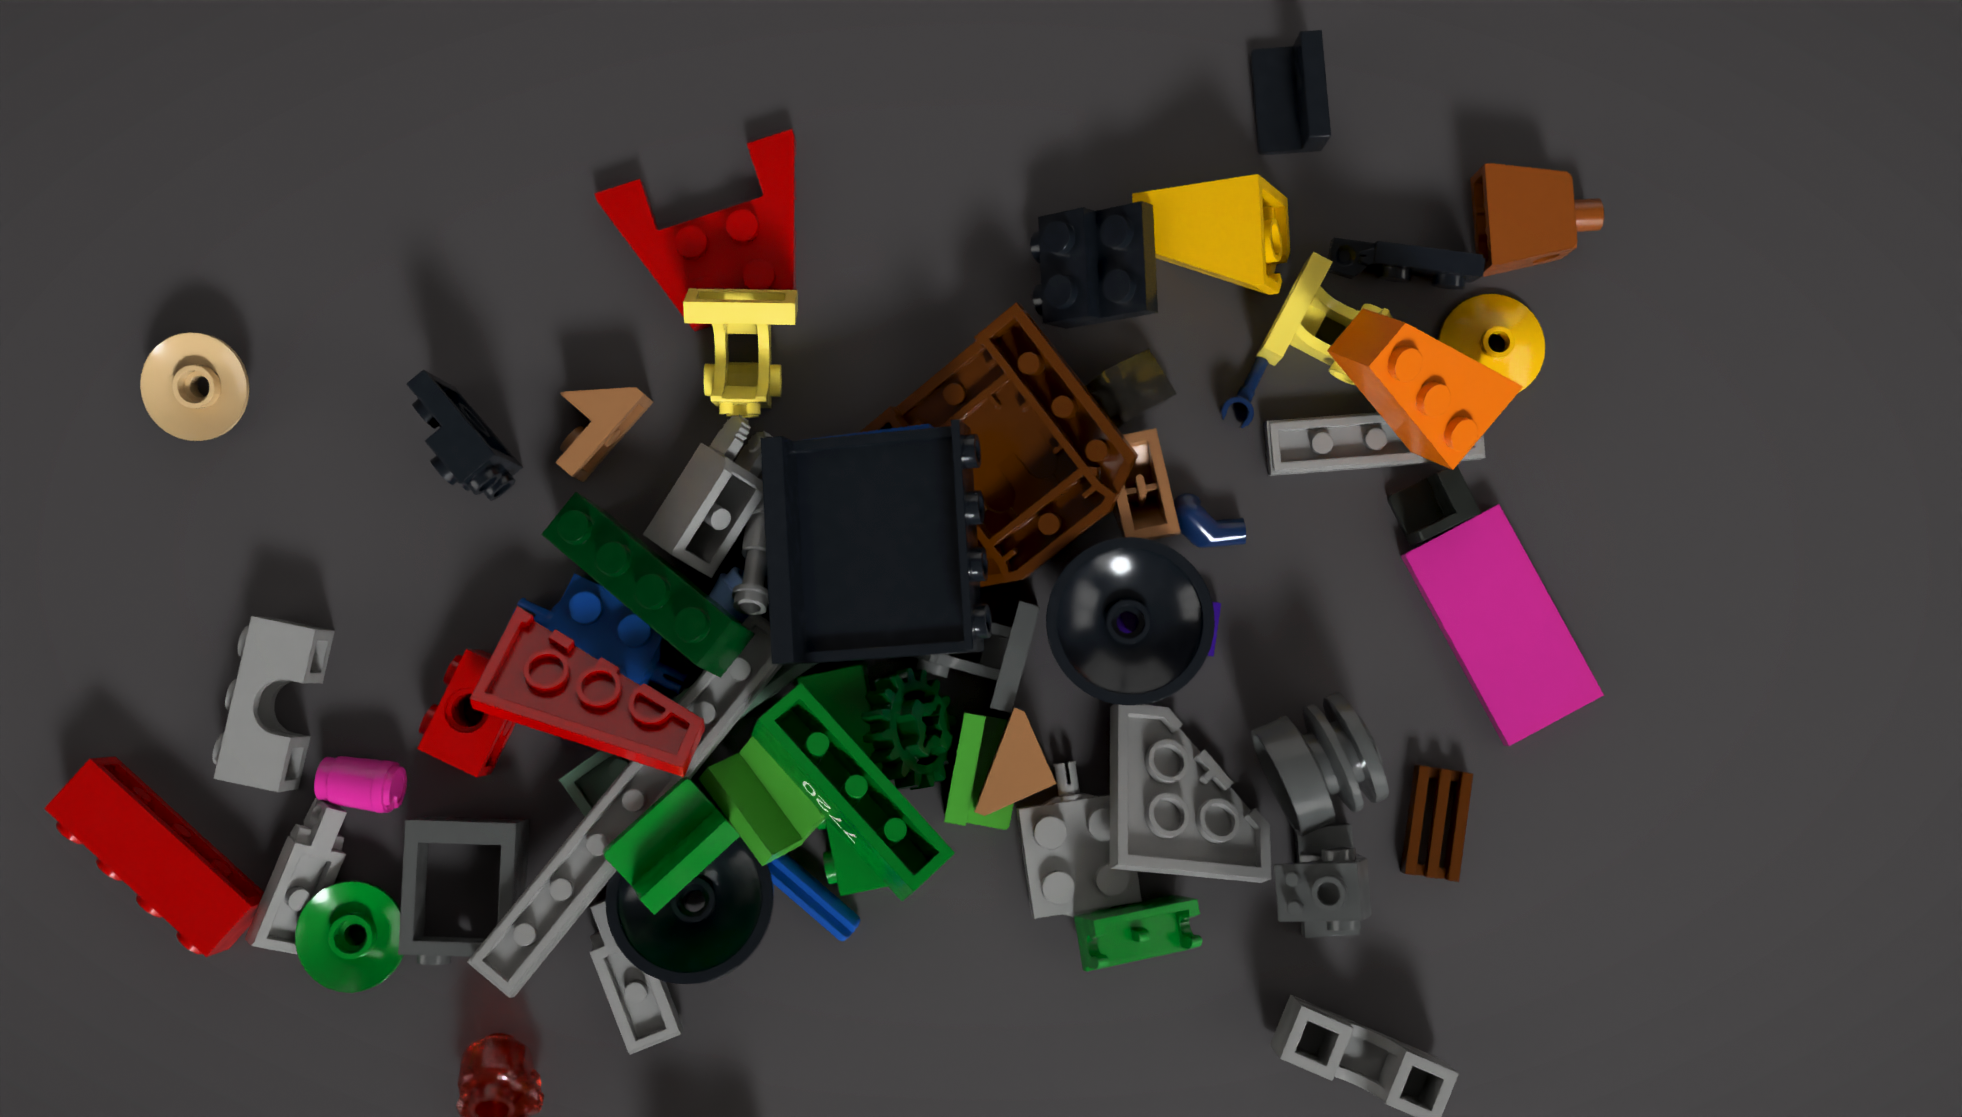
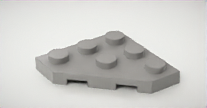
[1110,704,1272,883]

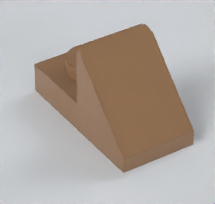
[555,387,653,482]

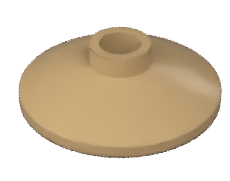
[140,332,249,441]

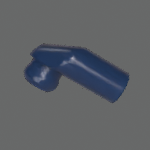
[1174,493,1246,548]

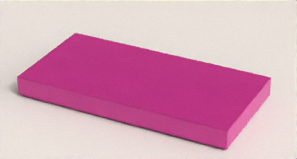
[1400,504,1604,746]

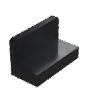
[1250,30,1331,155]

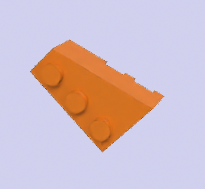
[1327,308,1523,470]

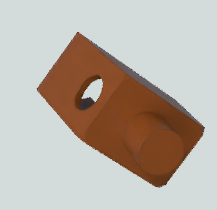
[1470,163,1604,277]

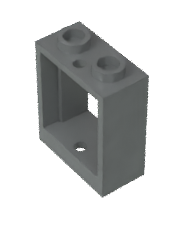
[398,816,530,965]

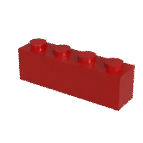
[44,756,264,957]

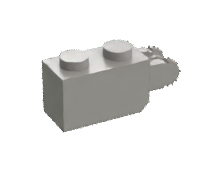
[643,414,773,578]

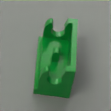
[1074,895,1202,972]

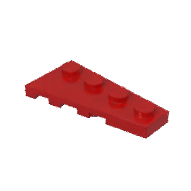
[470,606,705,777]

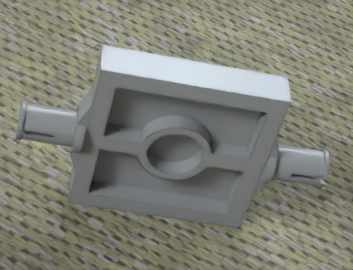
[1016,761,1142,919]

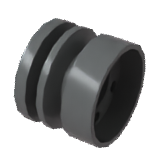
[1251,692,1389,836]

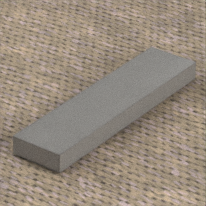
[1264,412,1486,476]

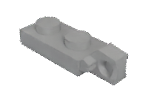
[245,798,347,955]
[589,898,684,1054]

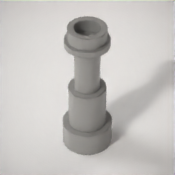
[732,497,769,615]

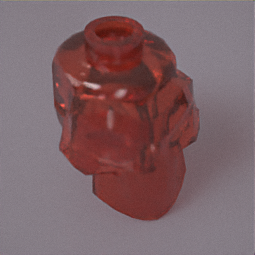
[456,1033,544,1117]

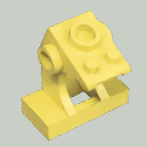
[1256,252,1393,385]
[683,288,798,418]

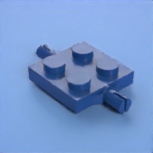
[513,573,689,695]

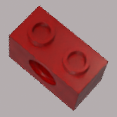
[417,649,516,777]

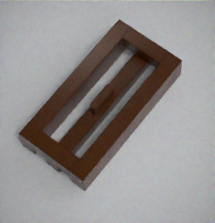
[1400,764,1474,882]

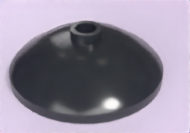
[1046,537,1215,705]
[605,824,774,984]

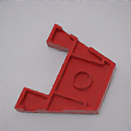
[594,129,796,332]

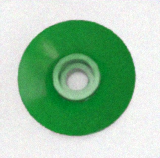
[295,881,404,993]

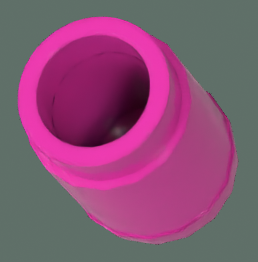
[314,756,407,813]

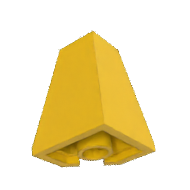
[1132,174,1290,295]

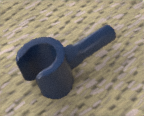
[1220,357,1269,428]

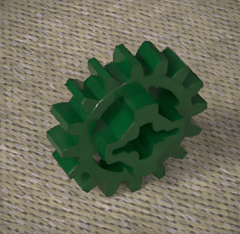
[861,668,959,790]

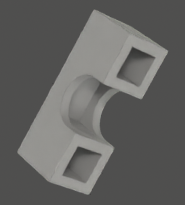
[212,616,335,792]
[1270,994,1459,1117]

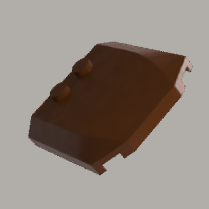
[859,302,1138,587]

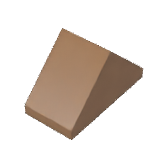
[1112,428,1181,540]
[974,707,1057,816]

